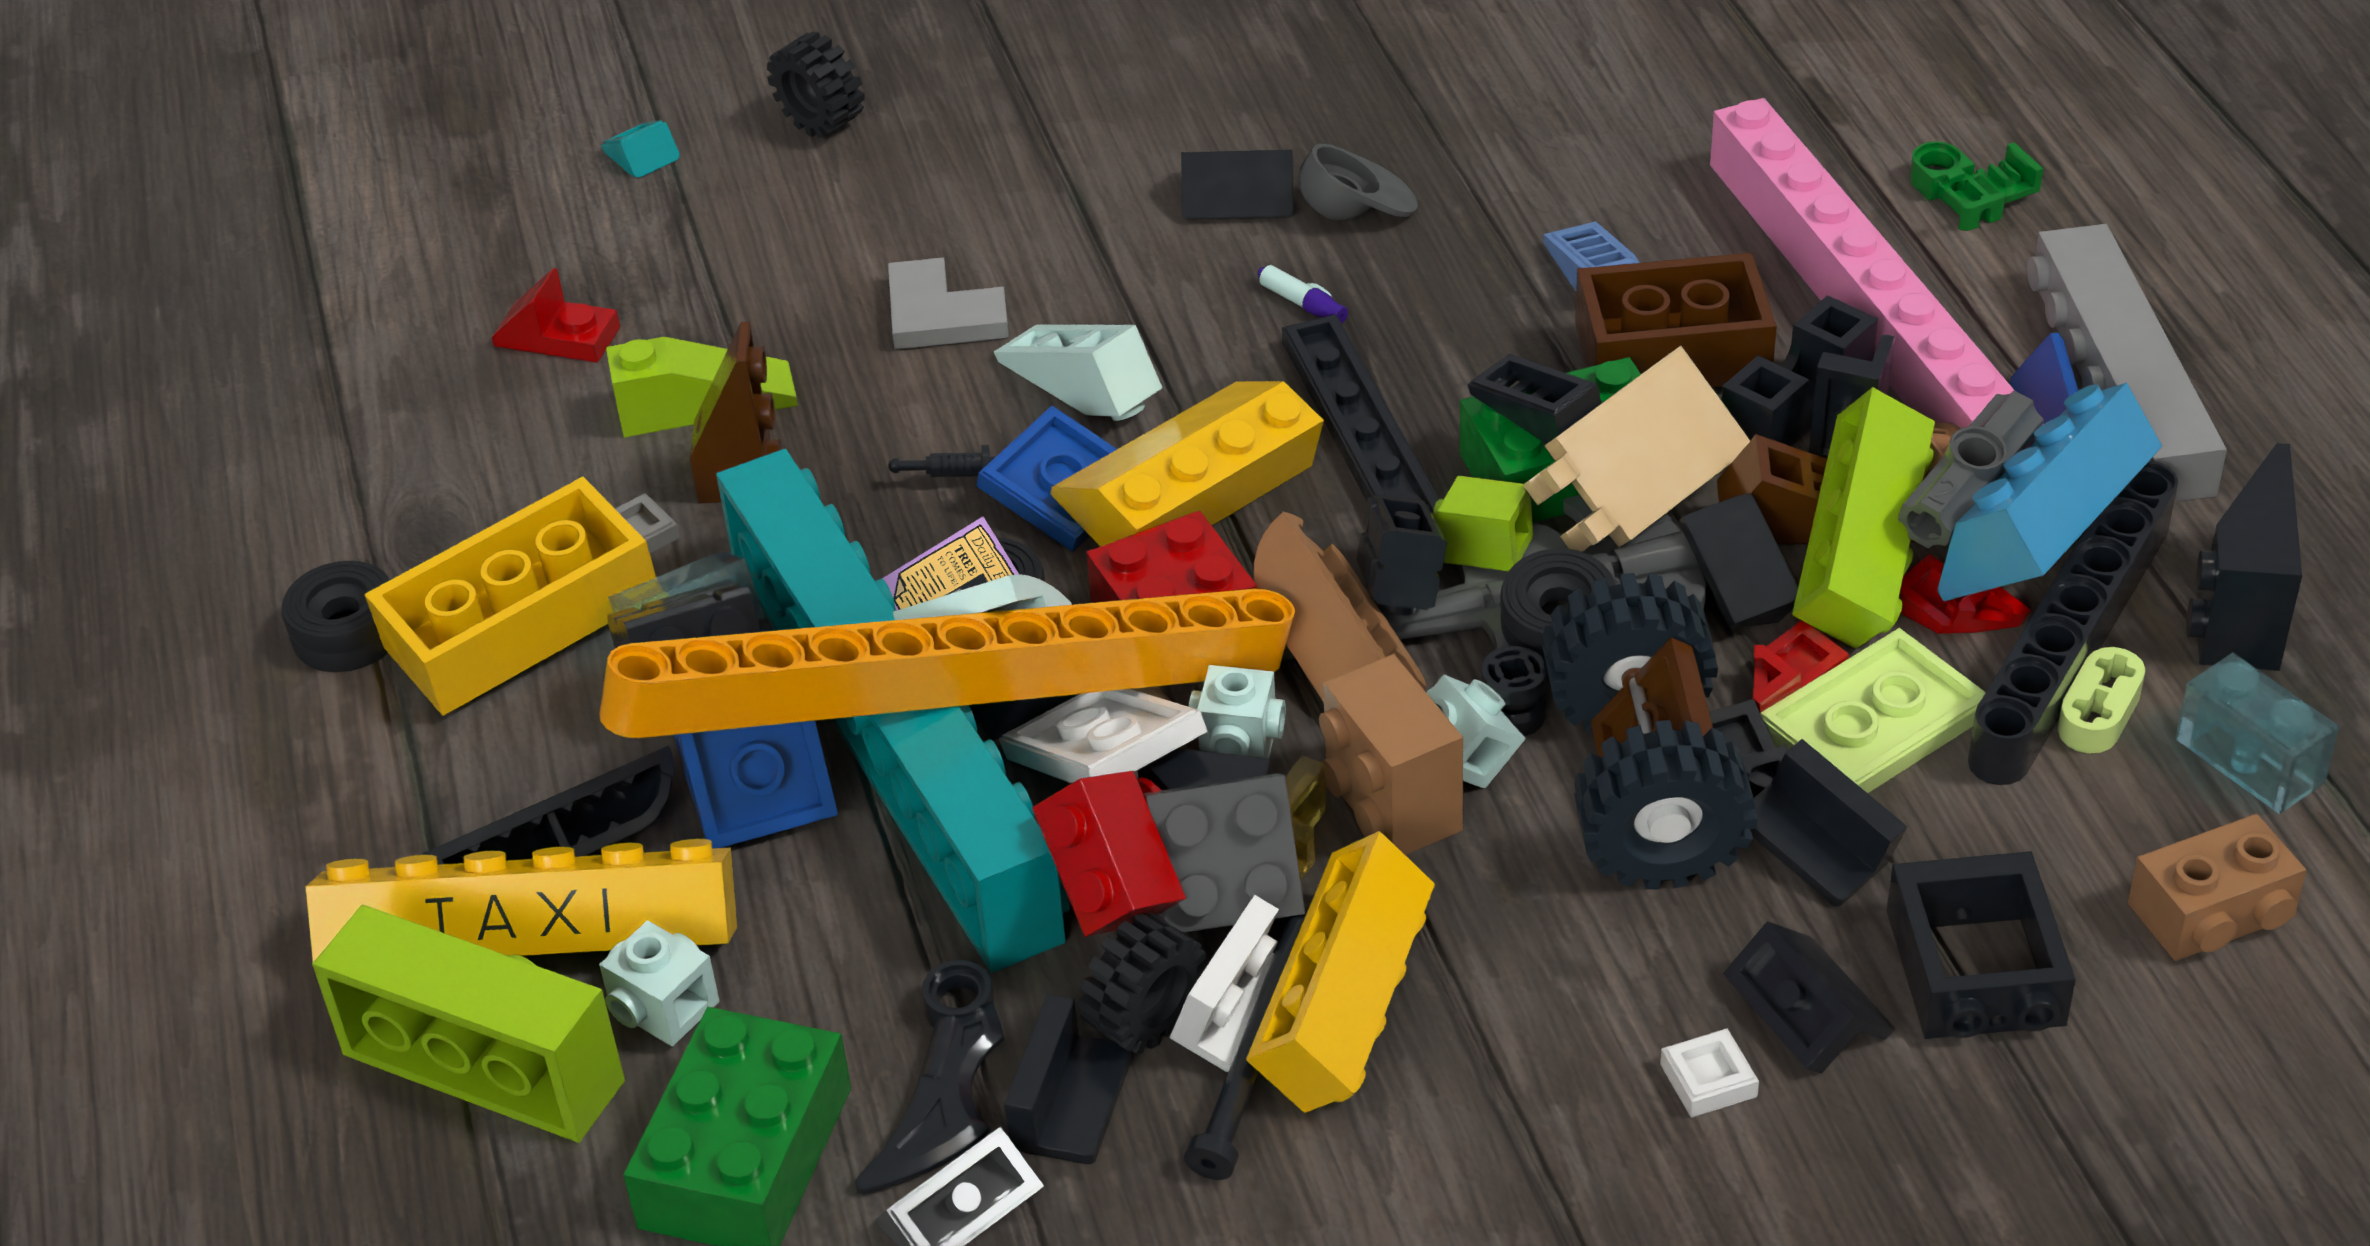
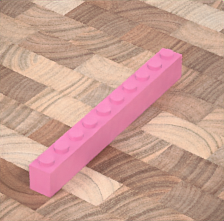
[1710,98,2037,449]

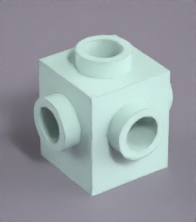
[1189,665,1286,758]
[1426,674,1526,789]
[599,920,720,1047]

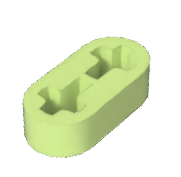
[2057,647,2146,754]

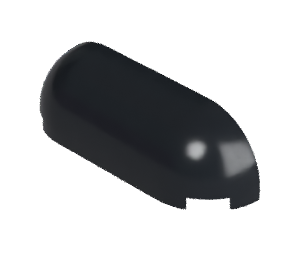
[420,745,675,865]

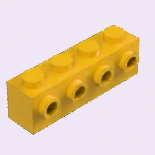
[1246,831,1435,1113]

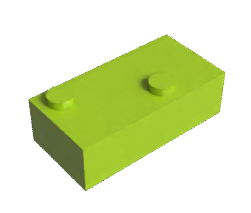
[312,904,625,1143]

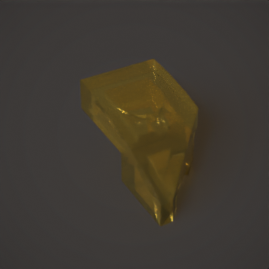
[1286,755,1327,881]

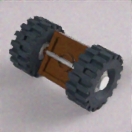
[1543,573,1758,890]

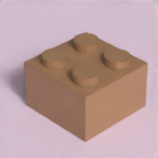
[1319,654,1463,855]

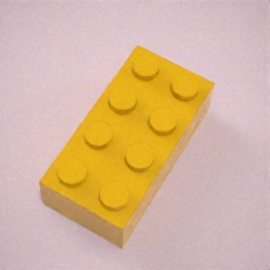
[364,477,661,716]

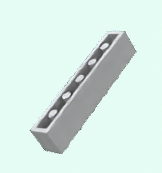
[2027,224,2227,502]

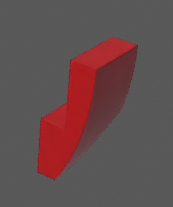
[1899,553,2031,634]
[1753,620,1849,713]

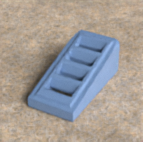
[1543,221,1640,291]

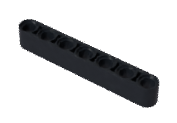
[1968,461,2178,785]

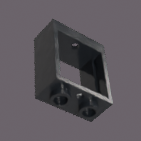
[1886,851,2076,1039]

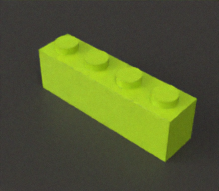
[1792,387,1935,649]

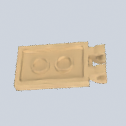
[1523,346,1750,552]

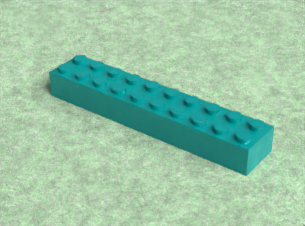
[716,448,1070,974]

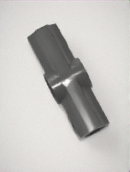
[1898,390,2044,548]

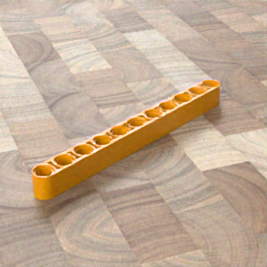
[599,589,1295,738]

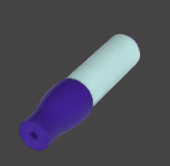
[1257,265,1348,324]

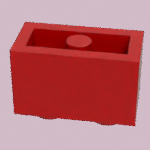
[1032,770,1186,937]

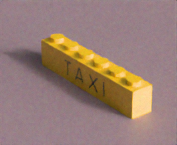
[305,839,737,962]

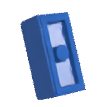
[2009,333,2078,424]

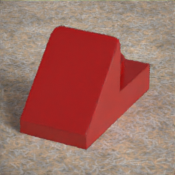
[491,268,620,363]

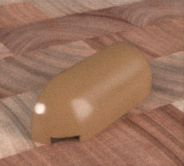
[1253,511,1427,702]

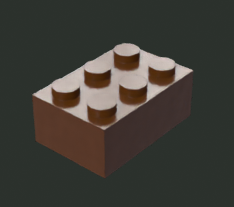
[1575,252,1777,387]

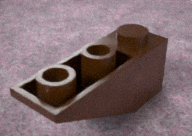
[690,322,782,504]

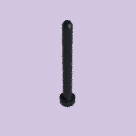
[1184,912,1307,1180]

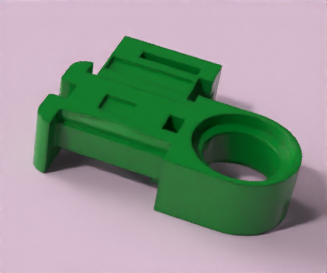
[1909,141,2043,231]

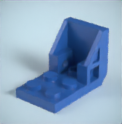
[674,628,838,849]

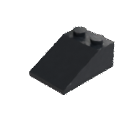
[2186,443,2302,671]

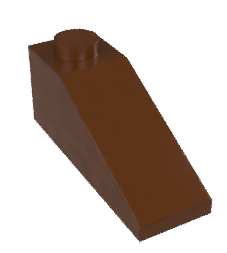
[1717,434,1916,544]

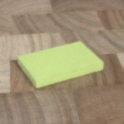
[1760,628,1986,793]

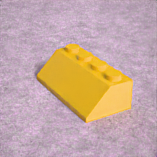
[1050,381,1324,547]

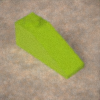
[606,337,798,437]

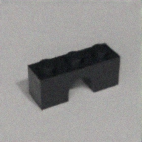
[1721,295,1878,446]

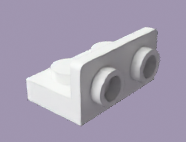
[1169,895,1279,1072]

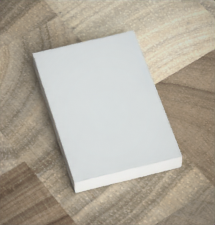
[999,689,1208,783]

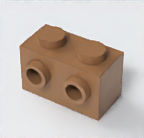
[2128,814,2307,961]

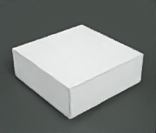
[1660,1028,1759,1118]

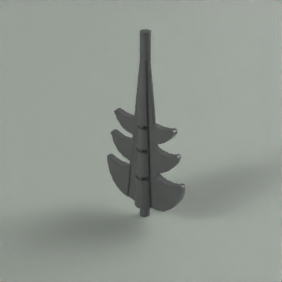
[1281,495,1706,662]

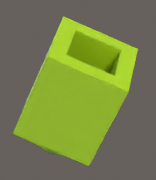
[1433,476,1534,571]

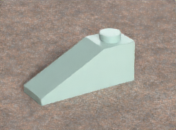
[994,325,1162,421]

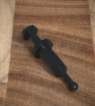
[888,445,995,477]

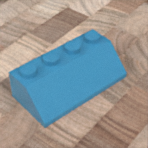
[1937,382,2162,601]

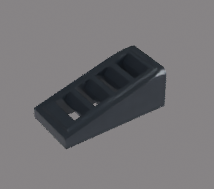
[1467,354,1602,444]

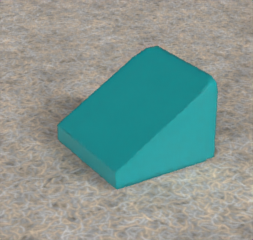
[601,120,680,177]

